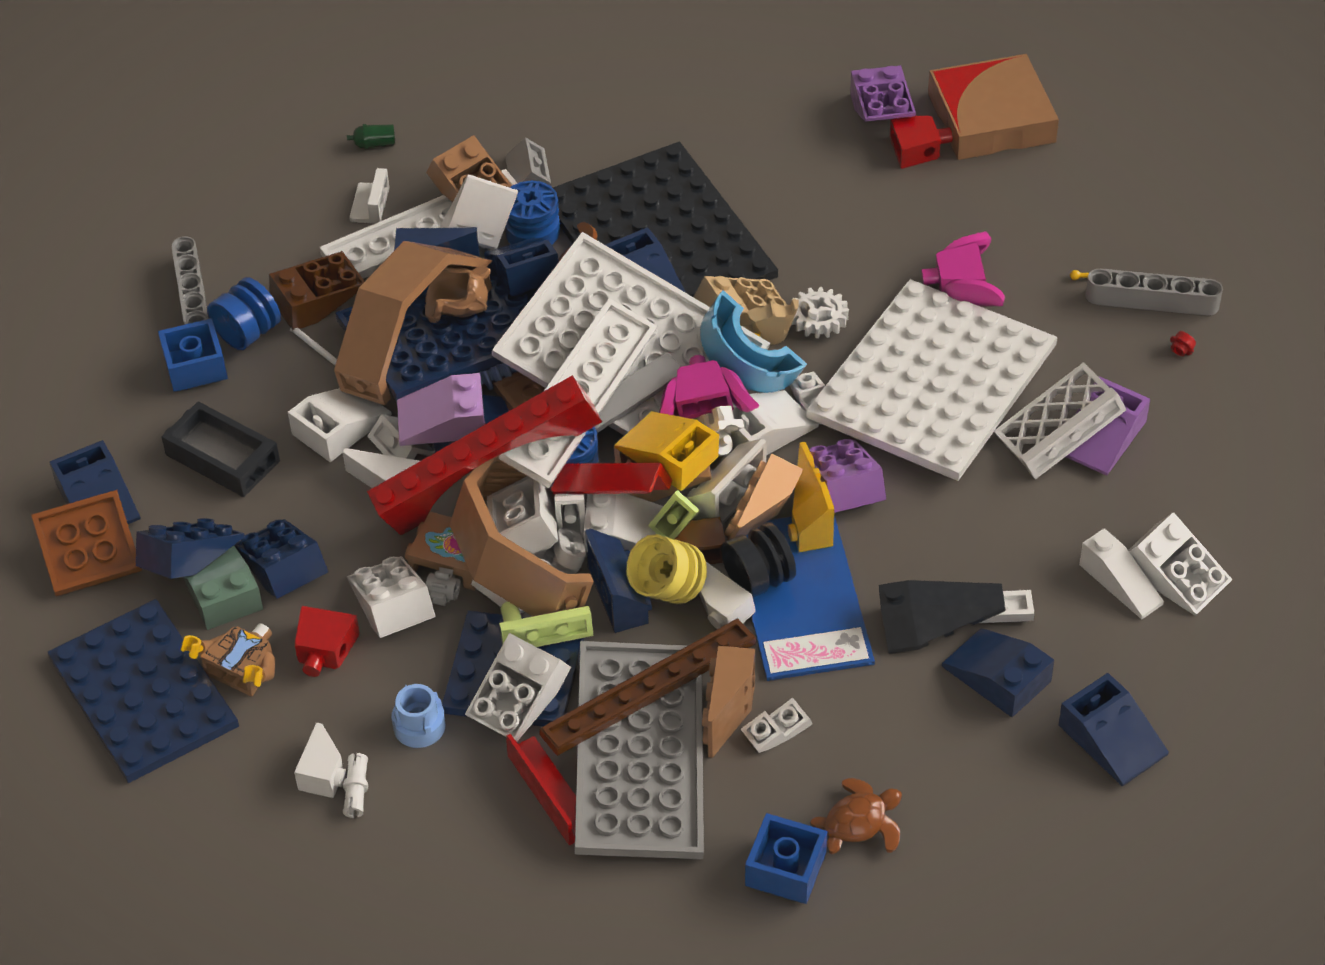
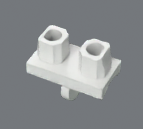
[698,406,744,456]

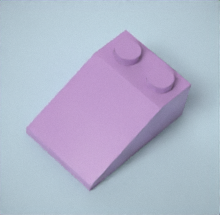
[397,373,485,446]

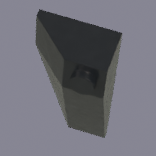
[878,580,1006,654]

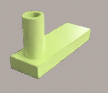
[499,601,594,647]

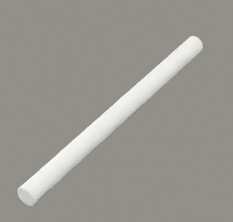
[290,328,337,366]

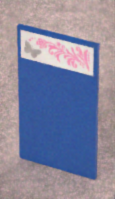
[746,515,875,681]

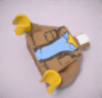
[181,623,275,697]

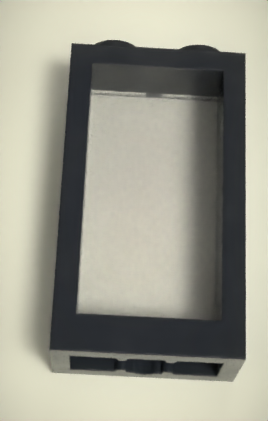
[161,401,280,497]

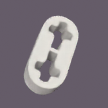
[553,528,586,570]

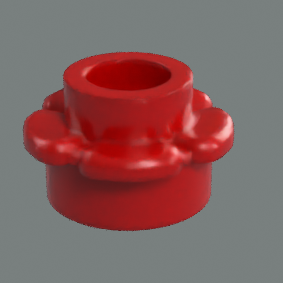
[1170,331,1196,356]

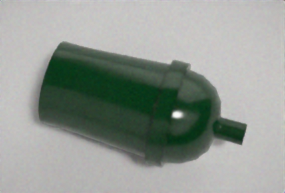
[347,124,395,150]

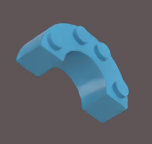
[700,290,807,393]

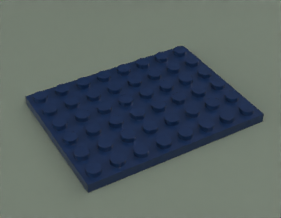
[335,258,540,401]

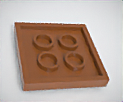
[31,490,142,597]

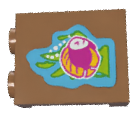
[405,512,476,591]

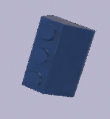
[585,528,652,633]

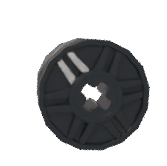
[721,523,796,598]

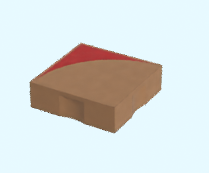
[928,54,1059,160]

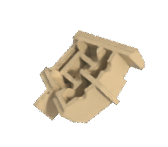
[743,299,799,345]

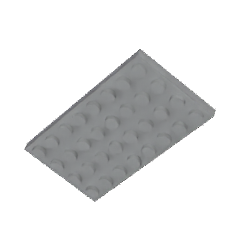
[575,641,704,859]

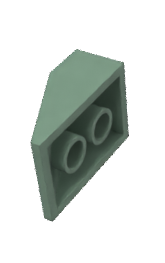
[183,546,263,630]

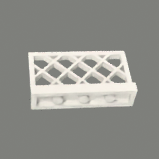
[994,362,1126,480]

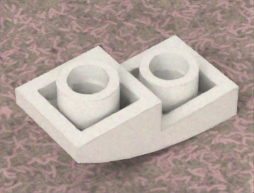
[790,371,825,424]
[741,698,813,753]

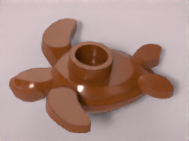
[810,778,902,854]

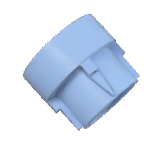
[391,684,446,748]

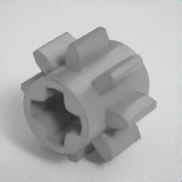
[426,567,460,606]

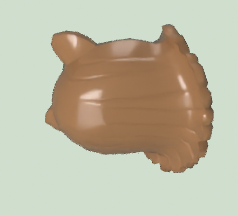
[425,266,491,323]

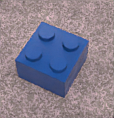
[158,318,228,392]
[745,813,828,904]

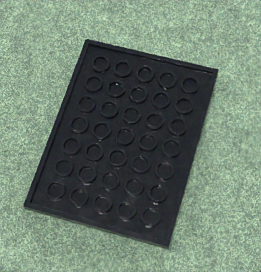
[553,141,778,297]

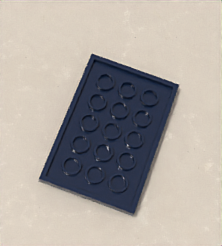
[47,599,239,783]

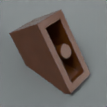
[674,517,726,564]

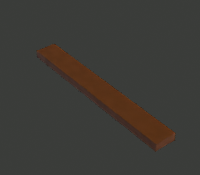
[539,618,756,756]

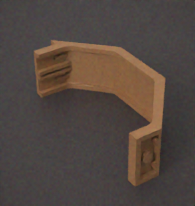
[334,241,492,405]
[449,455,594,616]

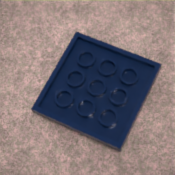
[442,610,584,727]

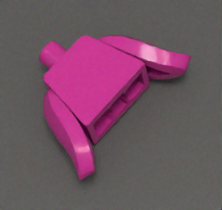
[921,231,1005,307]
[659,355,759,419]

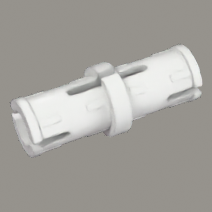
[343,753,368,818]

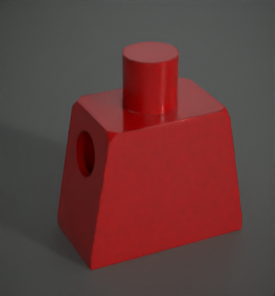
[889,116,953,169]
[295,606,360,677]

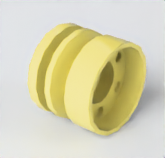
[627,534,707,604]

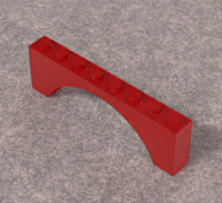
[367,375,602,535]

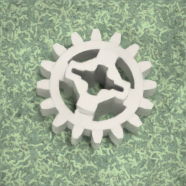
[792,287,849,339]

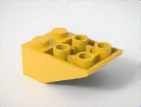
[614,411,719,491]

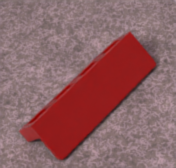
[551,463,673,494]
[506,734,576,845]

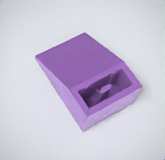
[850,65,916,122]
[1066,376,1150,476]
[810,439,886,513]

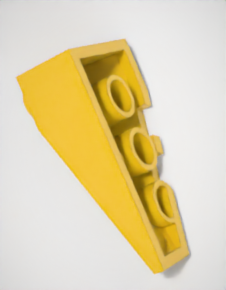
[788,442,834,552]

